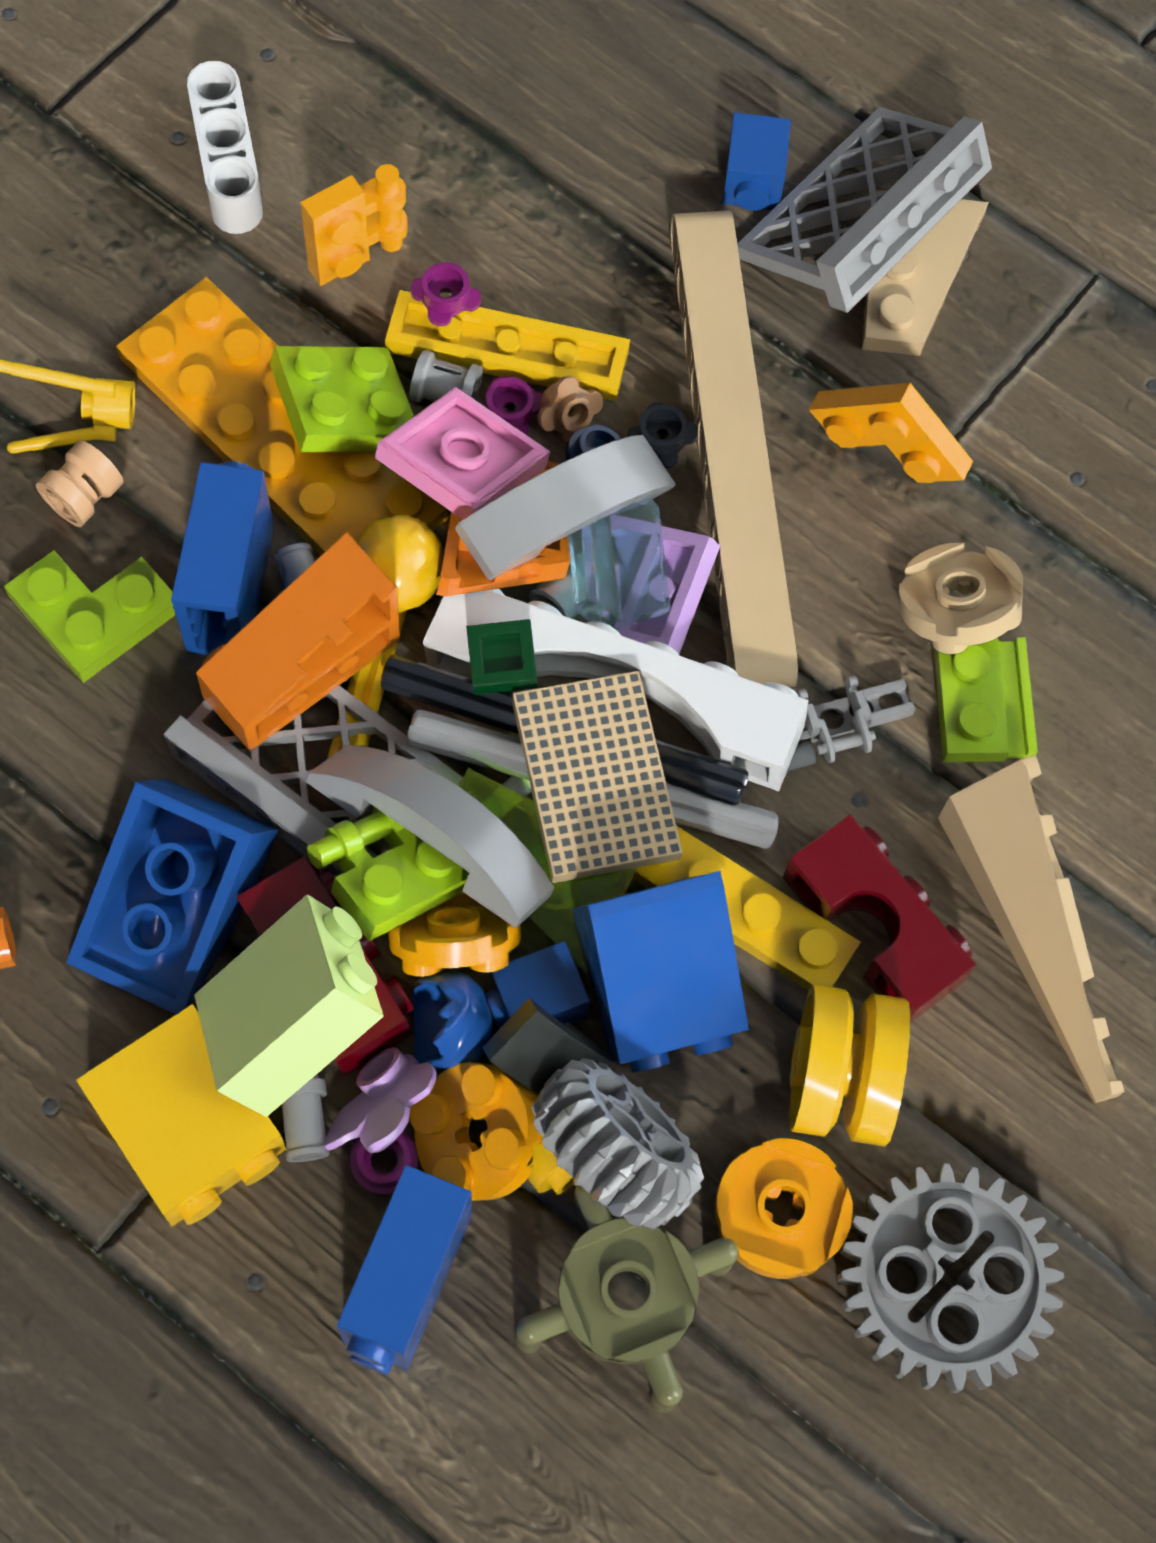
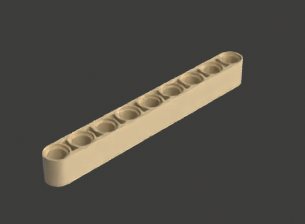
[670,210,798,688]

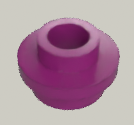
[350,1132,418,1196]

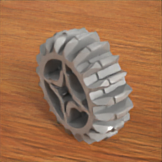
[531,1058,704,1230]

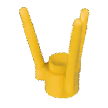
[0,359,136,454]

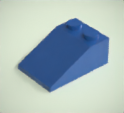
[66,778,279,1014]

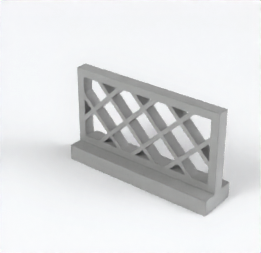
[737,107,992,313]
[164,685,464,878]

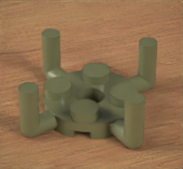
[515,1185,739,1413]

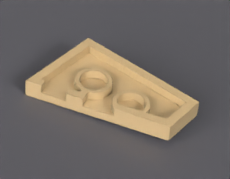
[862,190,989,356]

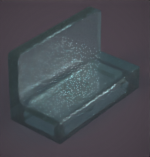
[568,499,671,630]

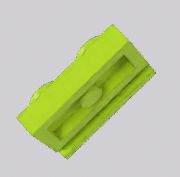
[933,637,1038,762]

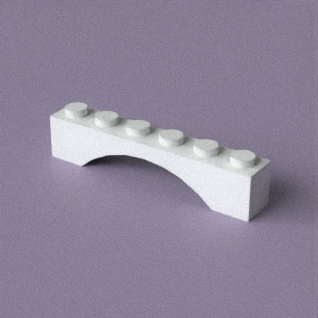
[423,589,809,791]

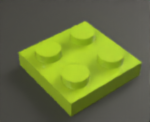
[270,346,414,452]

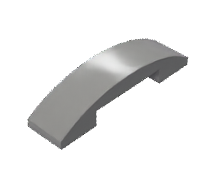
[455,435,676,581]
[306,745,554,928]

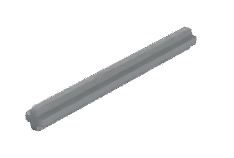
[407,709,779,849]

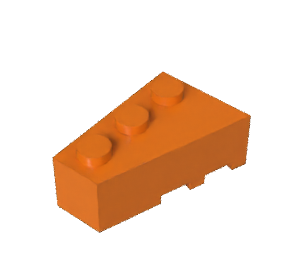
[196,532,400,752]

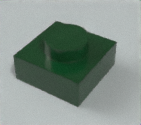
[466,619,538,695]

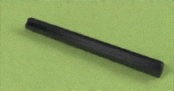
[381,654,749,805]

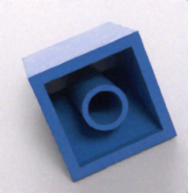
[572,871,749,1073]

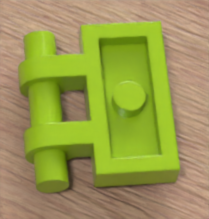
[307,807,469,941]

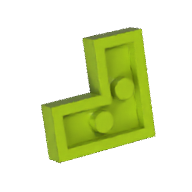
[4,550,175,683]

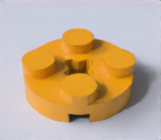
[388,892,521,976]
[409,1062,542,1201]
[714,1138,853,1279]

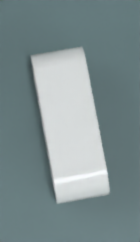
[187,61,263,234]

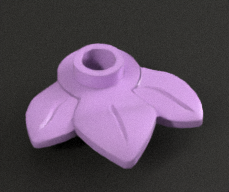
[323,1047,437,1153]

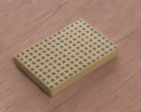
[512,671,683,883]

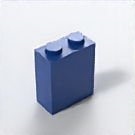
[171,461,274,655]
[336,1165,472,1375]

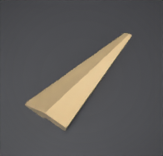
[938,755,1124,1104]

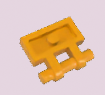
[300,164,408,286]

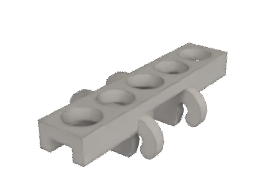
[796,675,915,763]

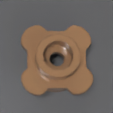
[538,376,603,442]

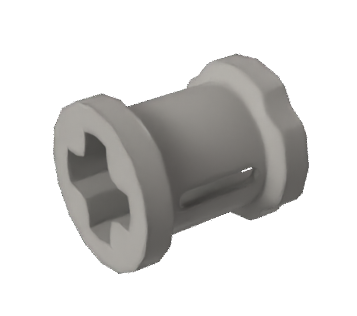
[409,350,483,403]

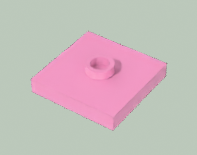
[375,387,550,520]

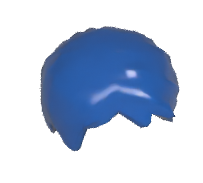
[412,972,493,1071]

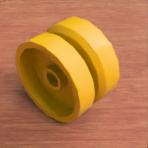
[789,984,910,1147]

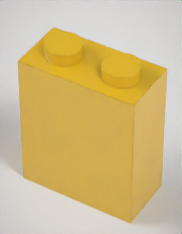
[76,1004,287,1227]

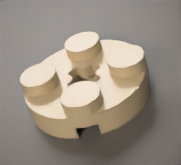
[899,543,1023,654]

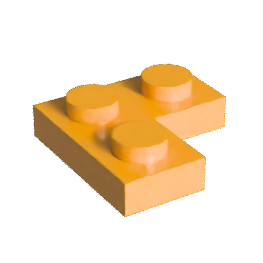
[809,383,973,484]

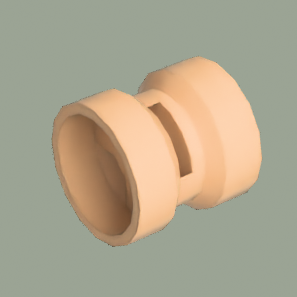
[36,440,124,527]

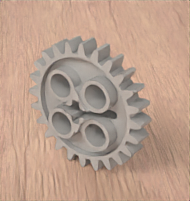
[837,1164,1064,1393]

